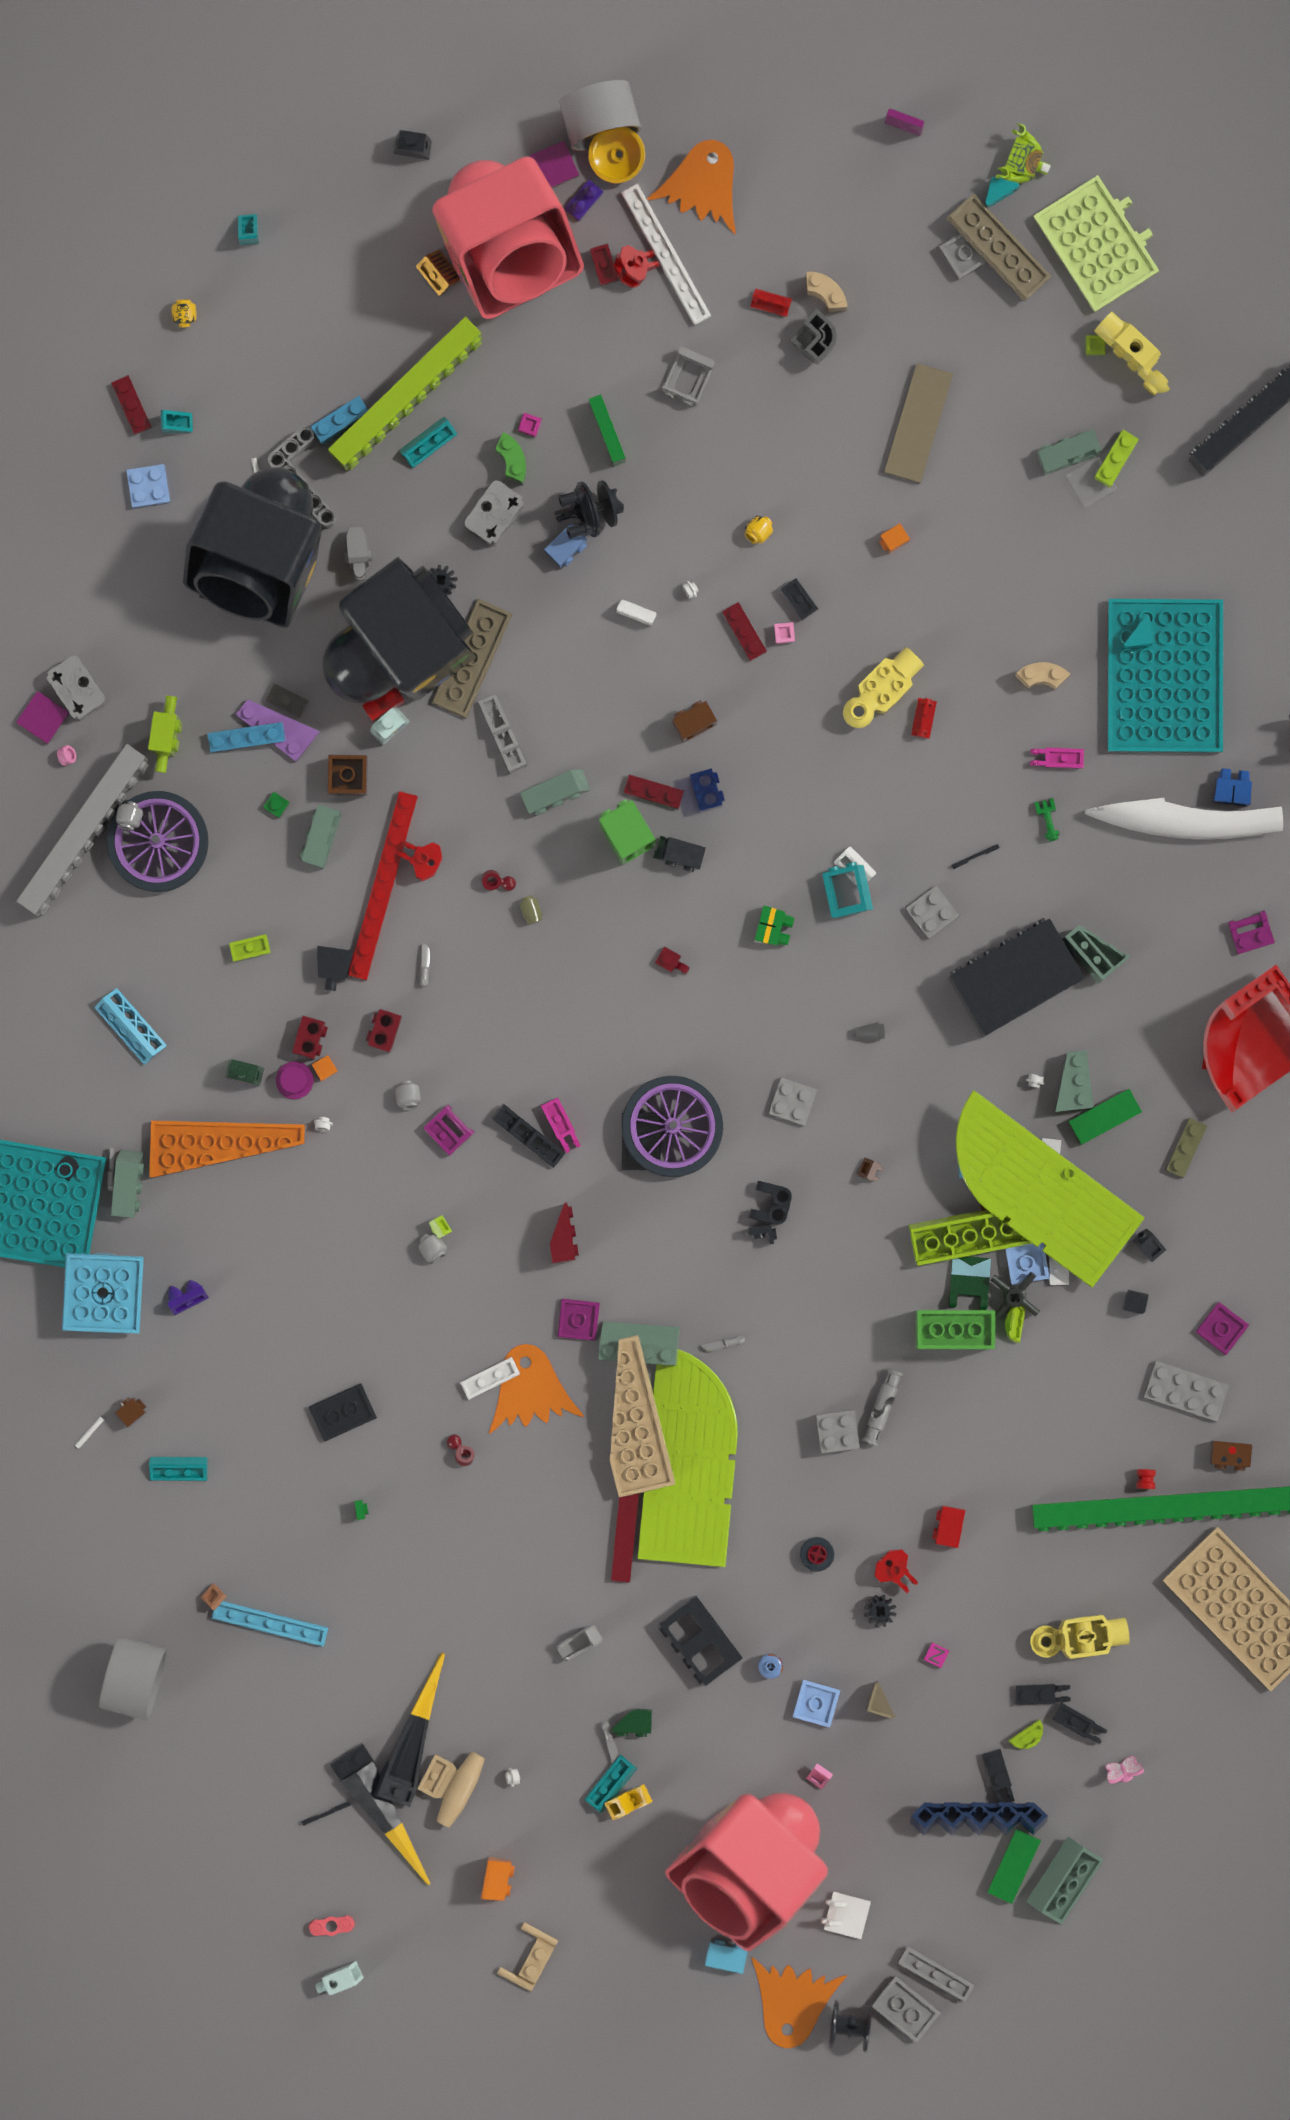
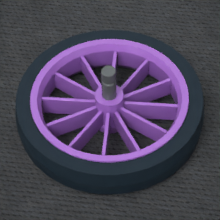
[107,791,209,892]
[622,1076,723,1177]

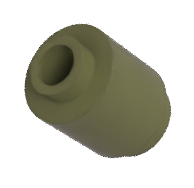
[519,895,543,925]

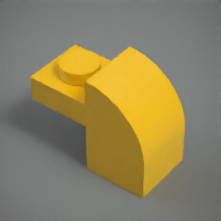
[604,1784,653,1820]

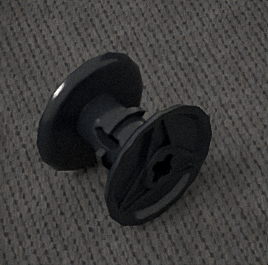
[829,1999,872,2052]

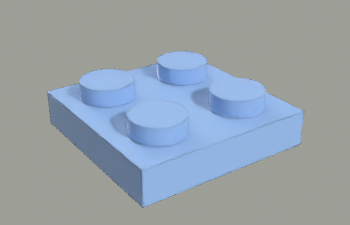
[127,464,171,508]
[1005,1242,1049,1285]
[793,1679,840,1728]

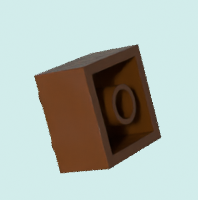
[672,700,717,743]
[328,755,368,796]

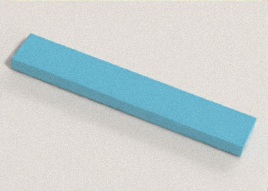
[211,1601,328,1647]

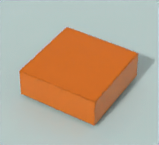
[312,1055,338,1081]

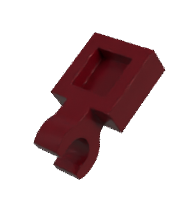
[655,946,690,974]

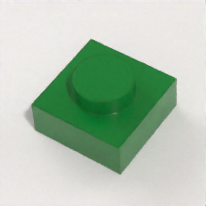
[263,792,290,818]
[354,1500,369,1520]

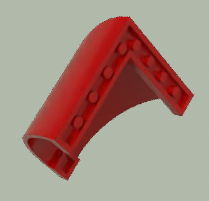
[1203,965,1290,1113]

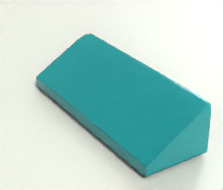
[399,417,458,469]
[149,1457,208,1481]
[584,1754,638,1813]

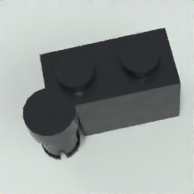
[653,836,706,872]

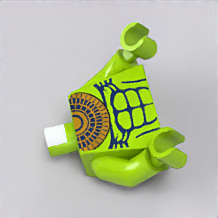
[996,123,1051,184]

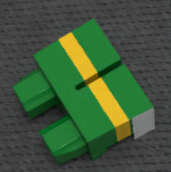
[754,905,795,946]

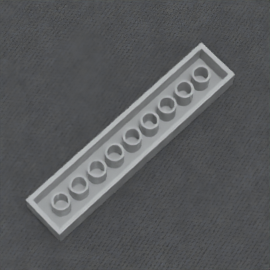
[16,744,149,917]

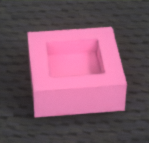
[774,622,795,644]
[806,1764,833,1789]

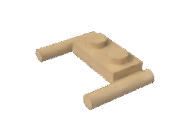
[497,1922,558,1992]

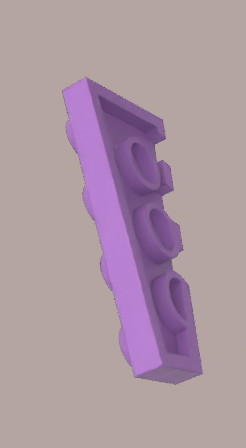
[236,700,320,762]

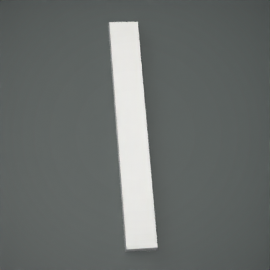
[621,184,711,326]

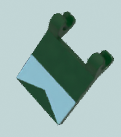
[949,1256,991,1310]

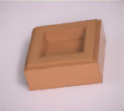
[201,1583,227,1610]

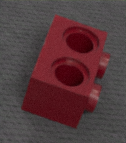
[366,1009,402,1053]
[292,1016,328,1059]

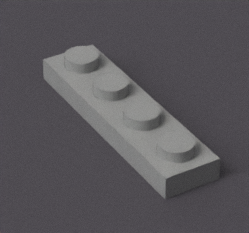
[898,1946,975,2002]

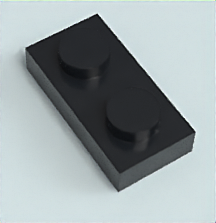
[780,578,818,621]

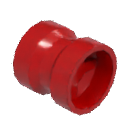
[1136,1469,1156,1489]

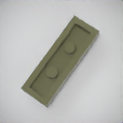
[1166,1118,1207,1178]

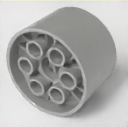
[559,80,642,151]
[99,1637,167,1721]

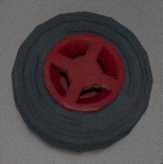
[800,1537,835,1572]

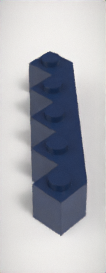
[910,1802,1048,1836]

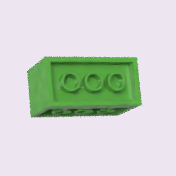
[599,799,656,865]
[915,1310,995,1349]

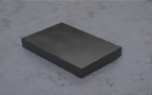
[622,1112,660,1170]
[309,1383,377,1442]

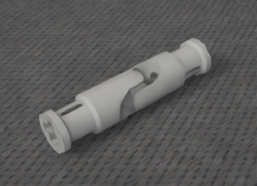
[862,1368,904,1446]

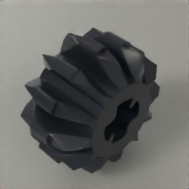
[430,565,457,595]
[864,1595,896,1627]

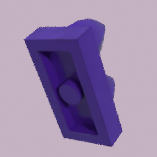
[564,180,604,221]
[167,1280,209,1315]

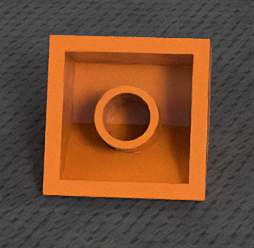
[481,1857,515,1901]

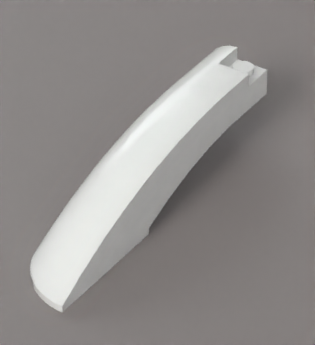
[1085,798,1283,840]

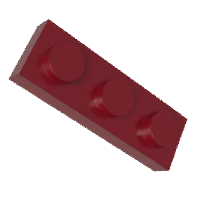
[111,375,152,435]
[722,602,767,662]
[624,774,684,809]

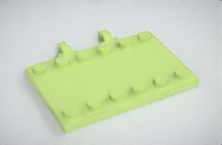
[1033,175,1159,312]

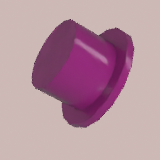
[276,1061,314,1099]

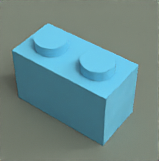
[705,1939,748,1974]

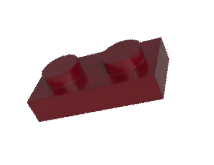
[590,243,619,286]

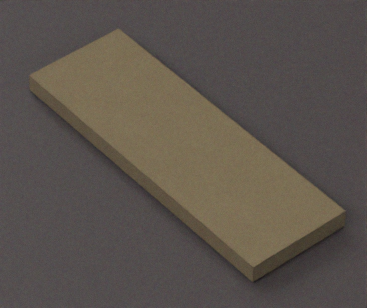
[946,193,1052,302]
[884,363,953,484]
[432,599,513,719]

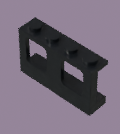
[659,1595,743,1686]

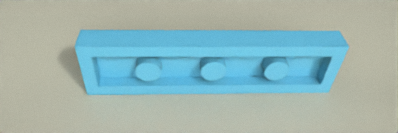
[94,988,167,1065]

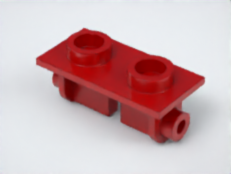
[750,288,792,317]
[911,698,937,739]

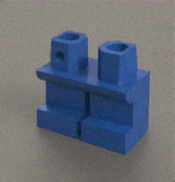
[1213,768,1252,806]

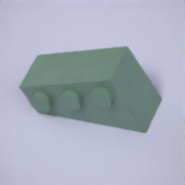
[1037,429,1101,475]
[521,769,590,816]
[300,804,342,869]
[1062,925,1131,984]
[1054,1050,1094,1113]
[111,1150,144,1218]

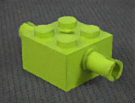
[148,696,182,773]

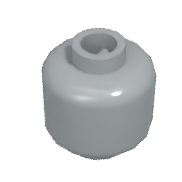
[116,801,143,831]
[395,1081,421,1110]
[418,1234,447,1263]

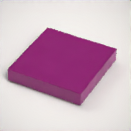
[885,108,925,136]
[529,141,579,188]
[16,691,69,744]
[558,1299,600,1341]
[1195,1301,1249,1355]

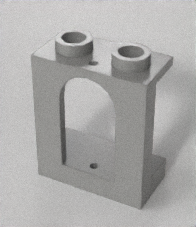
[662,346,716,407]

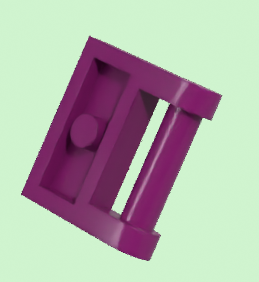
[1228,910,1275,955]
[423,1105,474,1156]

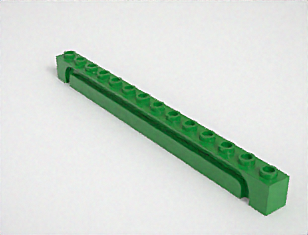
[1032,1486,1290,1531]

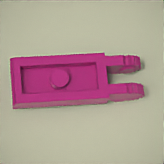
[1030,748,1084,769]
[541,1097,581,1153]

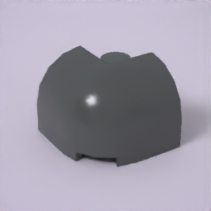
[790,309,837,365]

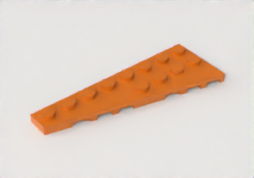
[149,1120,305,1177]

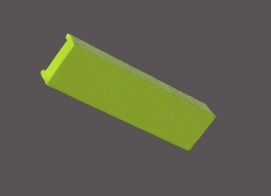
[908,1209,1032,1266]

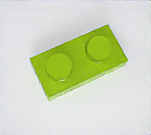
[229,934,271,962]

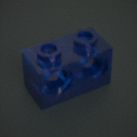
[690,768,725,813]

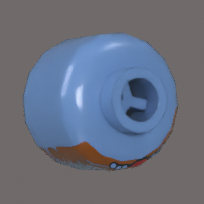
[758,1653,783,1679]

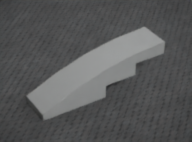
[478,694,528,774]

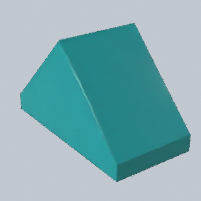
[985,177,1020,209]
[238,214,260,245]
[161,410,193,434]
[1122,614,1154,649]

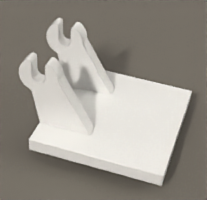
[821,1891,871,1939]

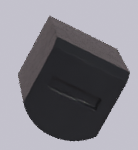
[54,1156,79,1181]
[1122,1289,1148,1314]

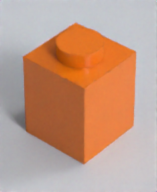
[879,523,910,553]

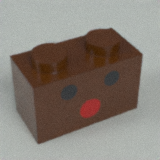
[1210,1441,1252,1471]

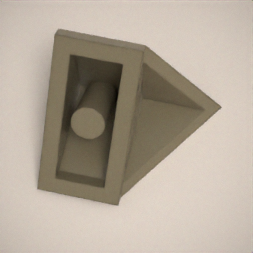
[866,1681,895,1719]

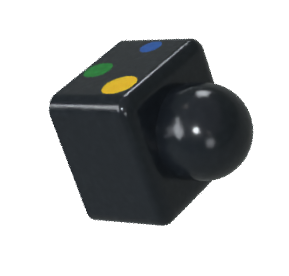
[183,467,322,627]
[323,557,476,703]

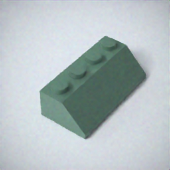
[599,1321,680,1365]
[1026,1837,1104,1924]

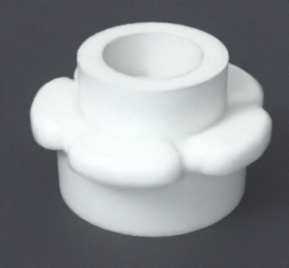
[682,581,699,599]
[1026,1073,1044,1088]
[314,1117,333,1132]
[505,1768,520,1787]

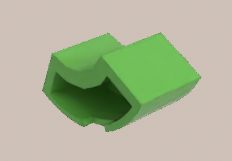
[496,432,526,485]

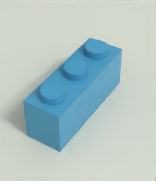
[311,396,368,446]

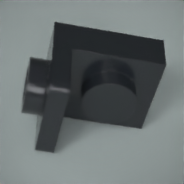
[748,1225,777,1244]
[1133,1229,1166,1262]

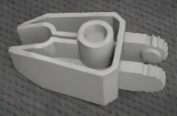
[344,526,372,582]

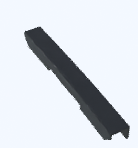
[952,844,999,869]
[302,1802,351,1826]

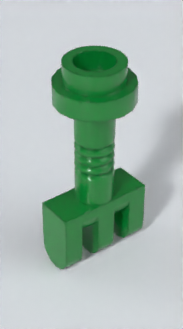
[1034,798,1060,842]

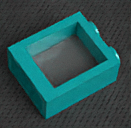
[822,862,873,918]

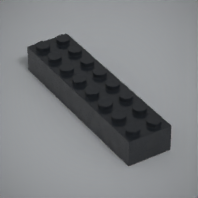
[1188,365,1290,477]

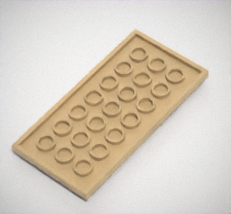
[1162,1527,1290,1692]

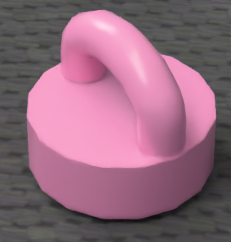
[57,745,77,766]

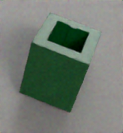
[612,1708,652,1737]

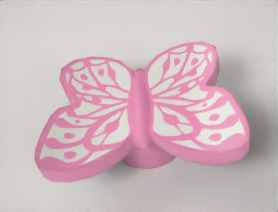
[1106,1756,1144,1784]

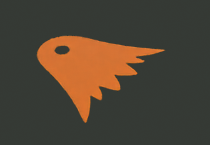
[647,140,736,235]
[489,1344,584,1434]
[751,1957,847,2048]

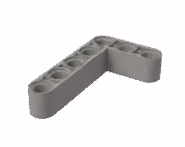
[268,426,336,528]

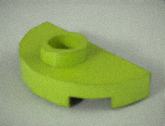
[1005,1306,1026,1343]
[1008,1719,1043,1749]

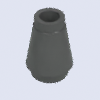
[856,1022,885,1041]

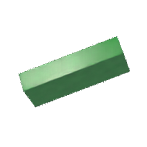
[589,394,626,467]
[1068,1088,1142,1145]
[987,1828,1041,1904]

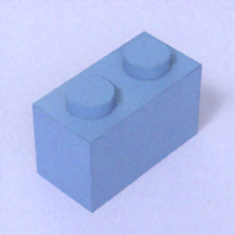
[544,523,588,568]

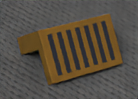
[416,249,461,296]

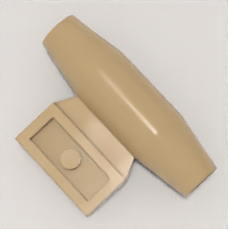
[418,1751,485,1828]

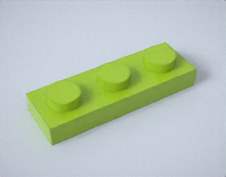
[1094,429,1139,488]

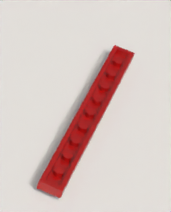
[348,791,418,981]

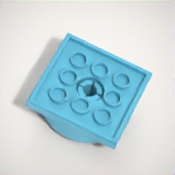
[62,1253,144,1334]

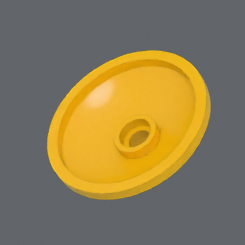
[589,127,645,183]

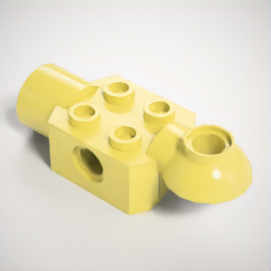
[1094,312,1170,396]
[843,647,924,728]
[1030,1615,1129,1659]

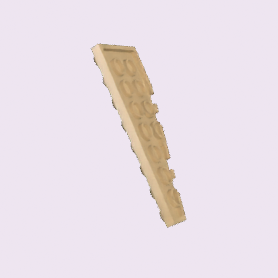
[610,1335,675,1497]

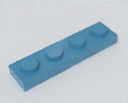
[207,722,286,752]

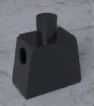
[393,130,432,160]
[317,946,355,991]

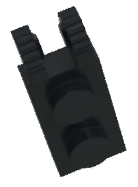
[1016,1684,1071,1705]
[1052,1702,1108,1744]
[982,1748,1015,1803]

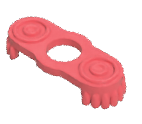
[309,1915,355,1936]

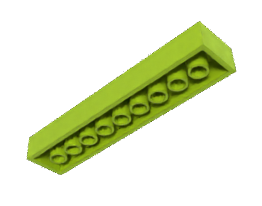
[328,316,483,471]

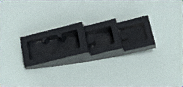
[491,1104,565,1168]

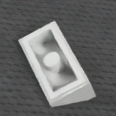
[617,600,657,626]
[834,846,876,886]

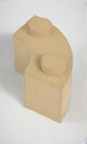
[806,272,847,312]
[1015,662,1070,690]

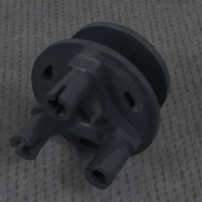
[555,480,624,539]

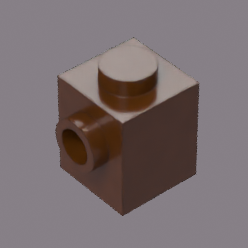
[115,1397,147,1428]

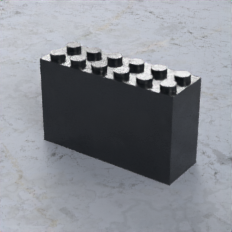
[948,918,1084,1038]

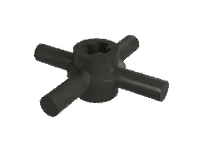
[990,1271,1040,1320]

